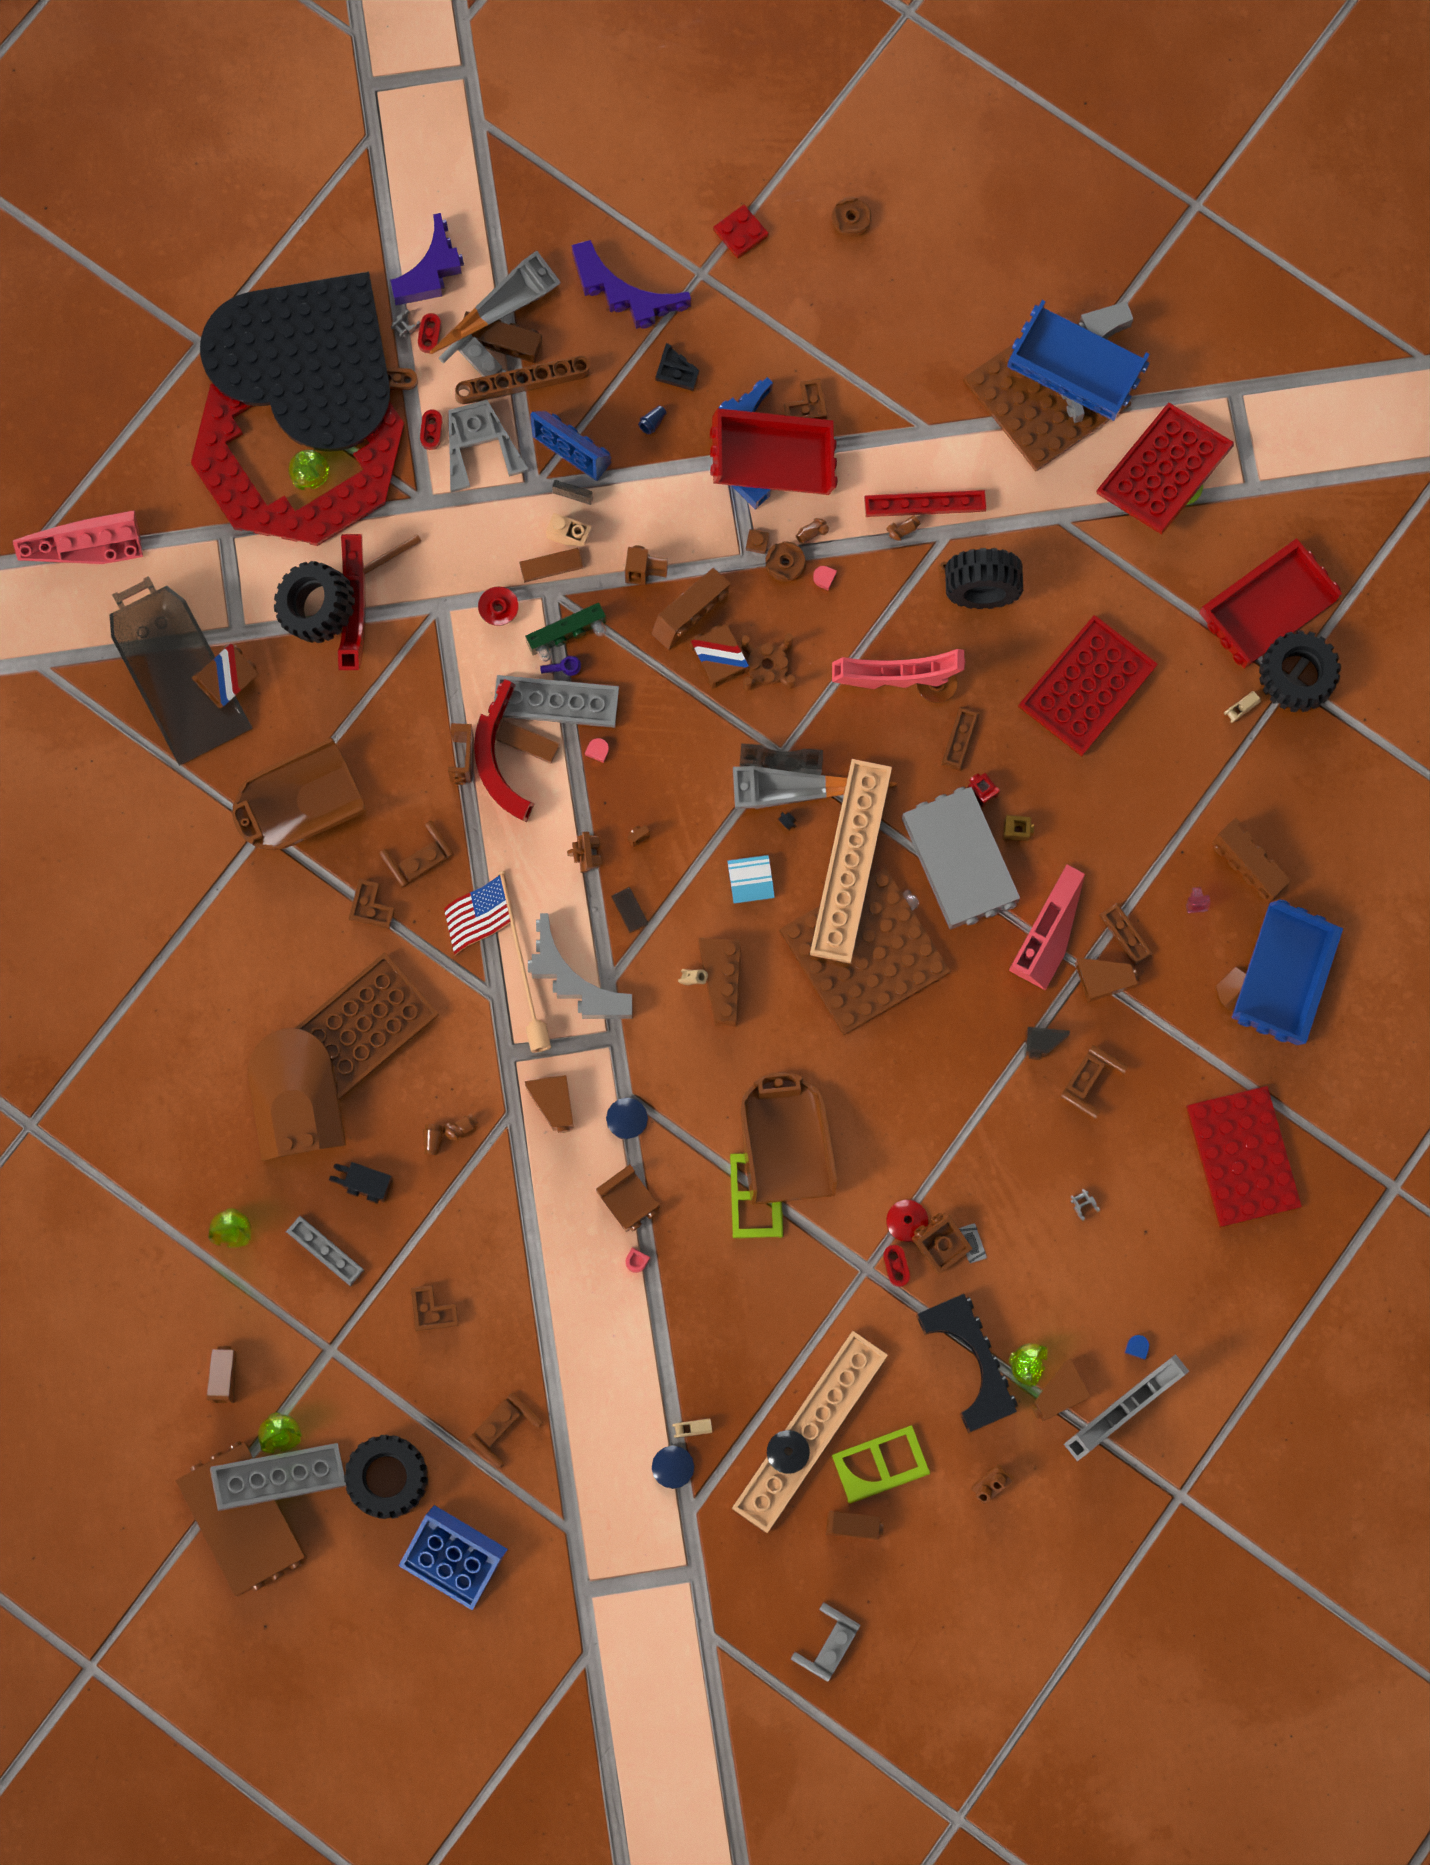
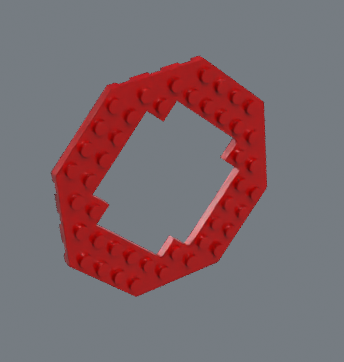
[191,383,405,546]

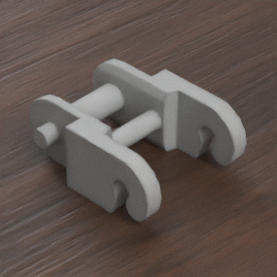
[391,309,421,338]
[1071,1189,1100,1221]

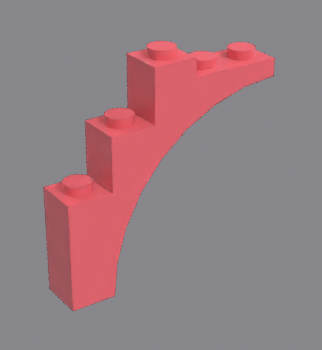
[832,649,965,689]

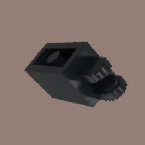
[329,1162,393,1204]

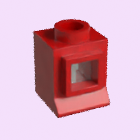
[968,773,1000,808]

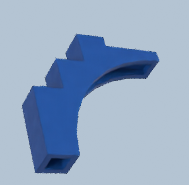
[719,377,773,510]

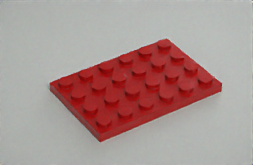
[1096,402,1234,535]
[1018,615,1158,757]
[1186,1086,1302,1228]

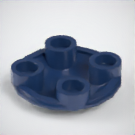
[606,1098,648,1139]
[652,1445,694,1489]

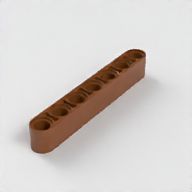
[455,356,590,404]

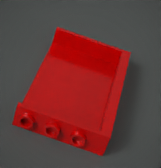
[710,408,838,495]
[1199,538,1342,669]

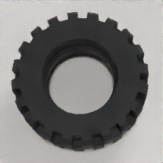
[945,548,1024,609]
[274,561,355,643]
[1259,630,1341,712]
[344,1435,428,1519]

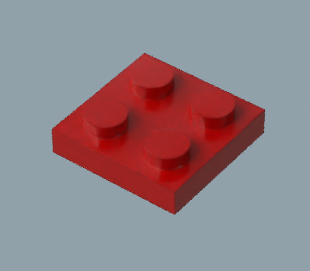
[713,204,769,259]

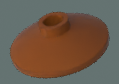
[917,674,957,703]

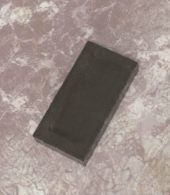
[552,480,593,505]
[611,887,648,933]

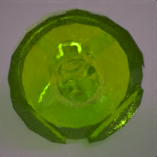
[288,450,330,490]
[208,1209,251,1248]
[1009,1343,1048,1387]
[258,1413,302,1453]

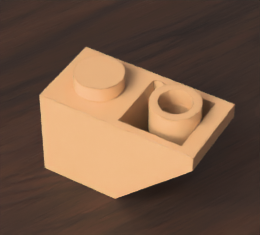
[546,513,591,546]

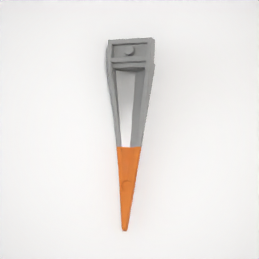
[429,251,561,354]
[733,766,897,809]

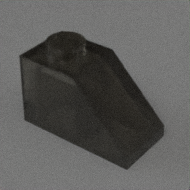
[1024,1027,1070,1060]

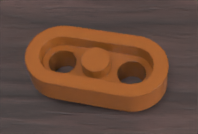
[387,368,418,390]

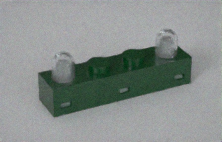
[525,602,606,662]

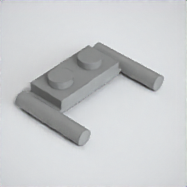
[439,334,506,402]
[791,1602,861,1682]

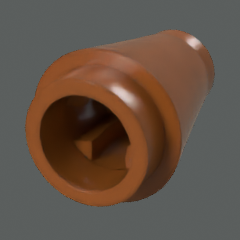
[423,1124,444,1155]

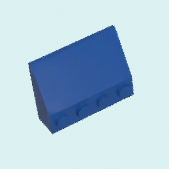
[530,411,611,481]
[399,1505,508,1610]

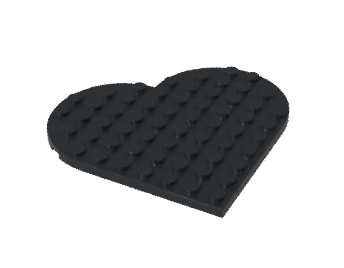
[200,271,390,452]

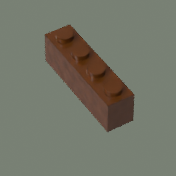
[463,311,542,363]

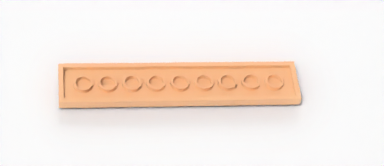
[810,759,892,963]
[732,1331,888,1533]

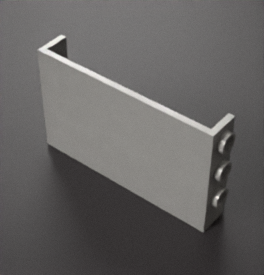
[902,787,1020,930]

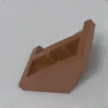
[1216,967,1246,1012]

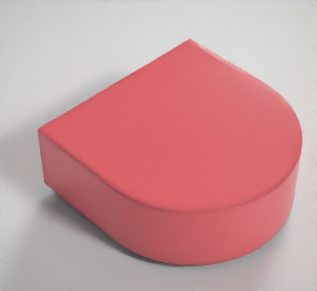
[813,566,837,590]
[585,738,609,763]
[626,1247,651,1273]

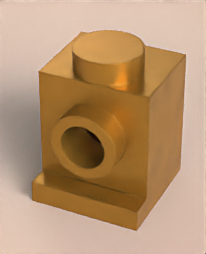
[1003,815,1034,841]

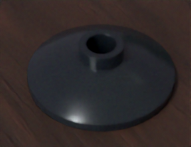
[767,1430,810,1474]

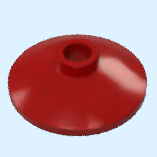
[478,586,519,626]
[886,1200,928,1242]

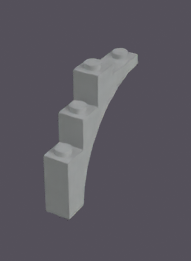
[1061,301,1133,423]
[528,913,632,1019]
[1064,1354,1189,1461]

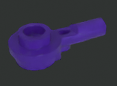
[540,656,581,676]

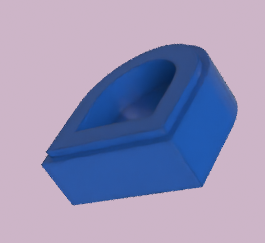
[1124,1335,1149,1360]

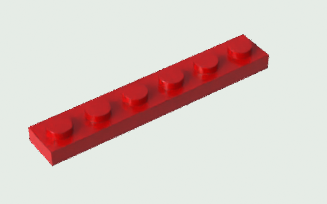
[864,490,986,517]

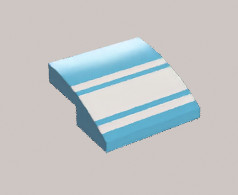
[727,855,775,903]

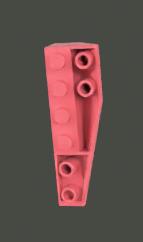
[13,511,143,564]
[1009,865,1085,990]

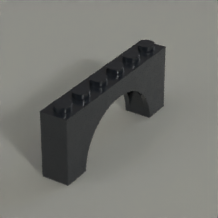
[916,1294,1018,1434]

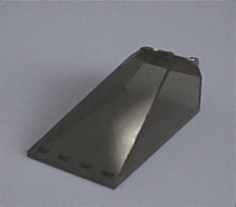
[109,576,252,766]

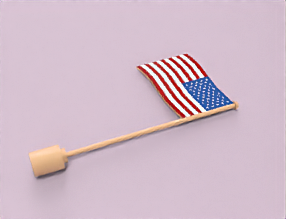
[444,871,551,1053]

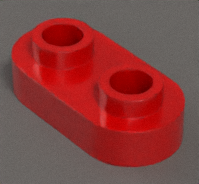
[418,313,441,353]
[420,409,443,450]
[883,1245,910,1287]

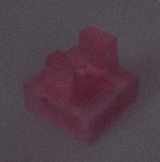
[1186,887,1210,913]

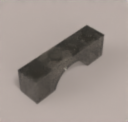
[739,743,823,775]

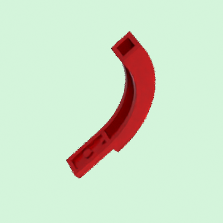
[338,534,366,670]
[474,679,535,823]

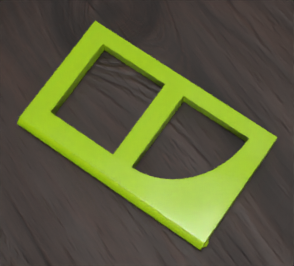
[730,1154,784,1238]
[832,1425,930,1504]

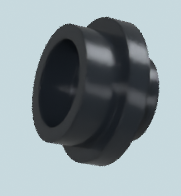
[778,812,797,831]

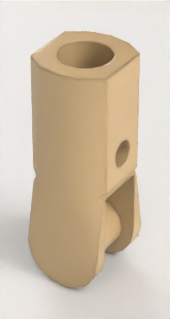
[1224,691,1261,723]
[678,969,708,986]
[672,1418,712,1438]

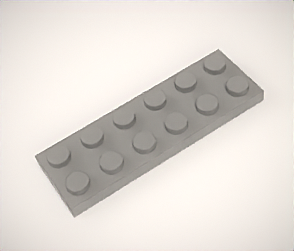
[494,675,619,728]
[210,1443,346,1511]

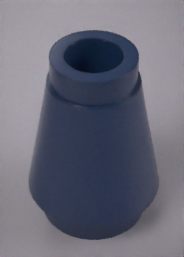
[638,405,667,434]

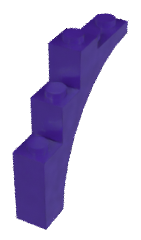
[572,240,691,329]

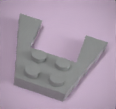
[448,400,528,493]

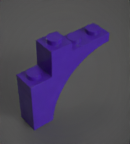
[390,213,464,306]

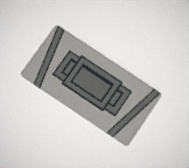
[959,1223,987,1263]

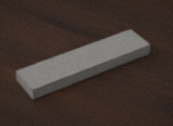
[286,1216,364,1287]

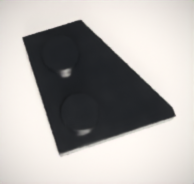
[655,343,699,391]

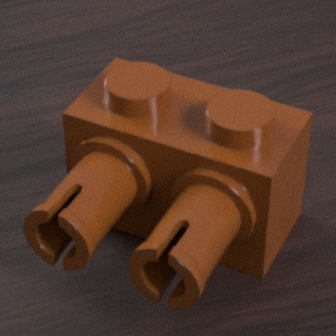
[625,545,668,585]

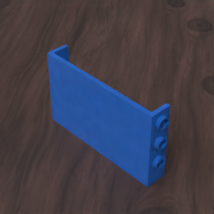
[1007,300,1150,421]
[1232,899,1343,1046]

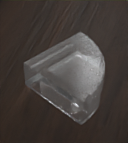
[902,890,919,910]

